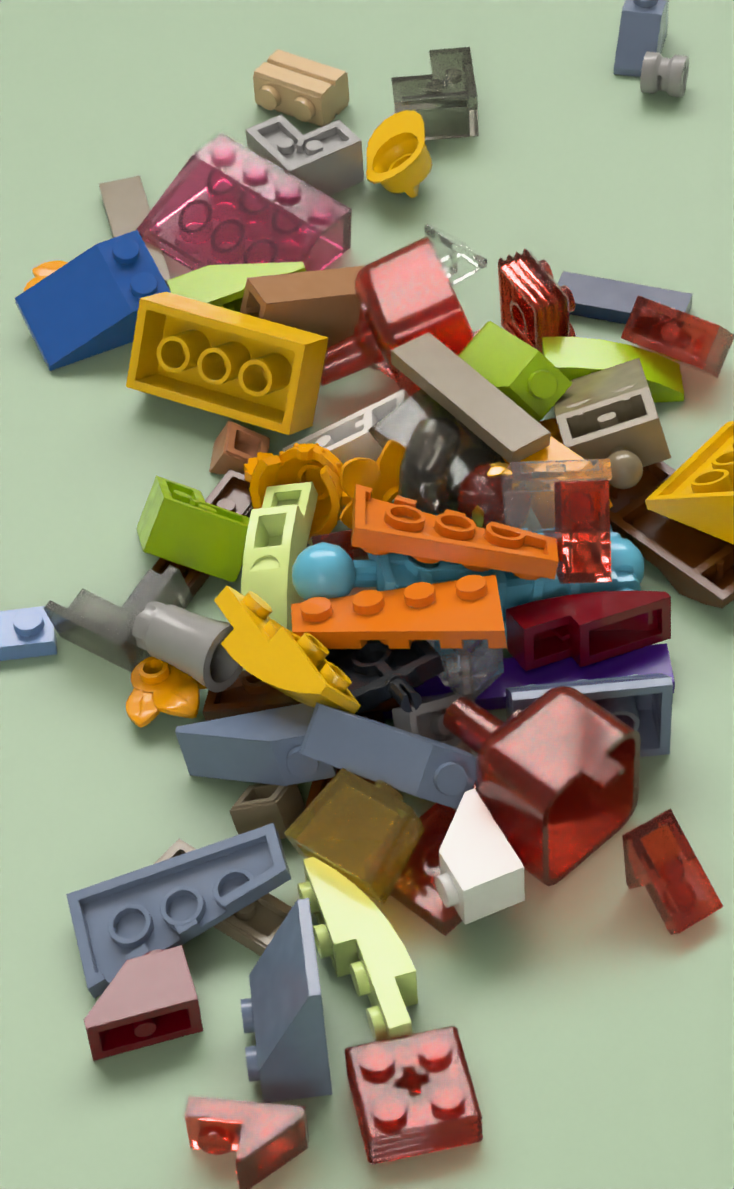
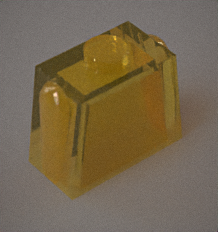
[284,768,425,905]

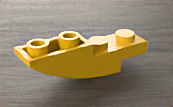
[214,585,361,714]

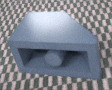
[614,0,669,77]

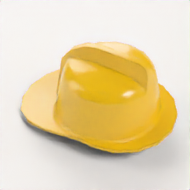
[366,110,432,198]

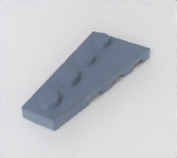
[66,823,291,998]

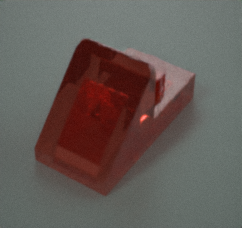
[543,480,612,584]
[622,809,723,935]
[184,1096,309,1189]

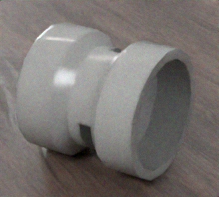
[640,51,689,98]

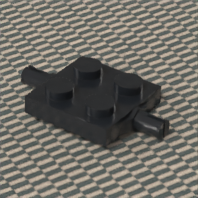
[325,640,445,715]

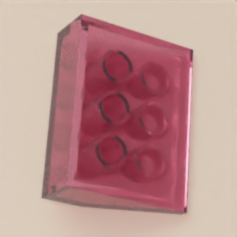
[136,133,352,271]

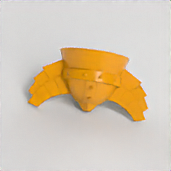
[244,443,352,545]

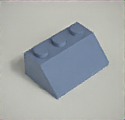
[506,673,673,769]

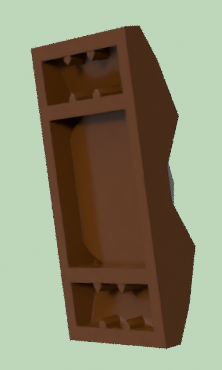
[602,461,734,608]

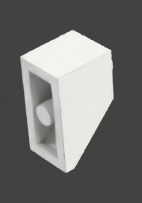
[435,788,525,925]

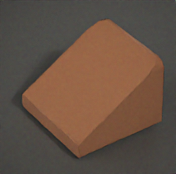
[209,421,270,474]

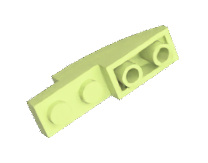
[241,482,318,632]
[298,857,418,1061]

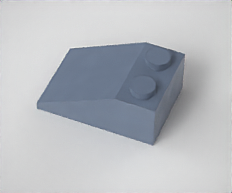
[240,898,333,1103]

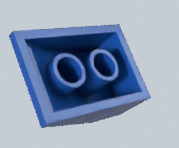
[15,230,171,371]

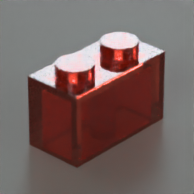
[621,295,734,378]

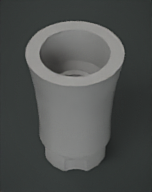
[132,601,243,692]

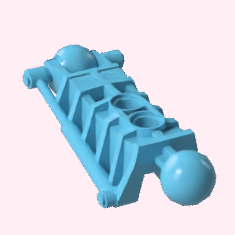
[292,514,645,655]

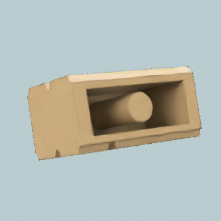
[253,49,349,127]

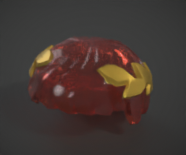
[458,462,531,529]

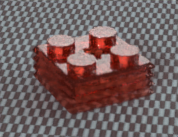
[498,248,576,353]
[344,1026,483,1164]

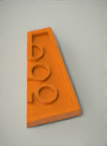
[351,484,559,580]

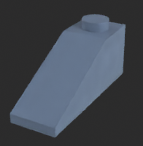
[299,702,482,809]
[175,703,337,786]

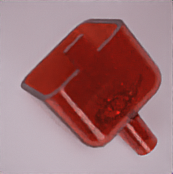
[320,236,480,406]
[443,686,641,886]

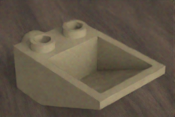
[554,358,671,489]

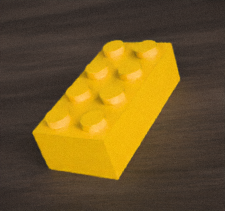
[126,292,329,435]

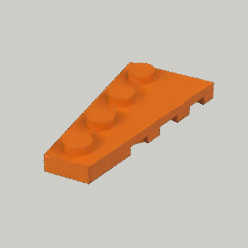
[291,575,507,649]

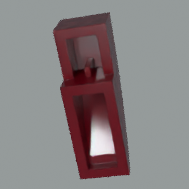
[506,590,671,671]

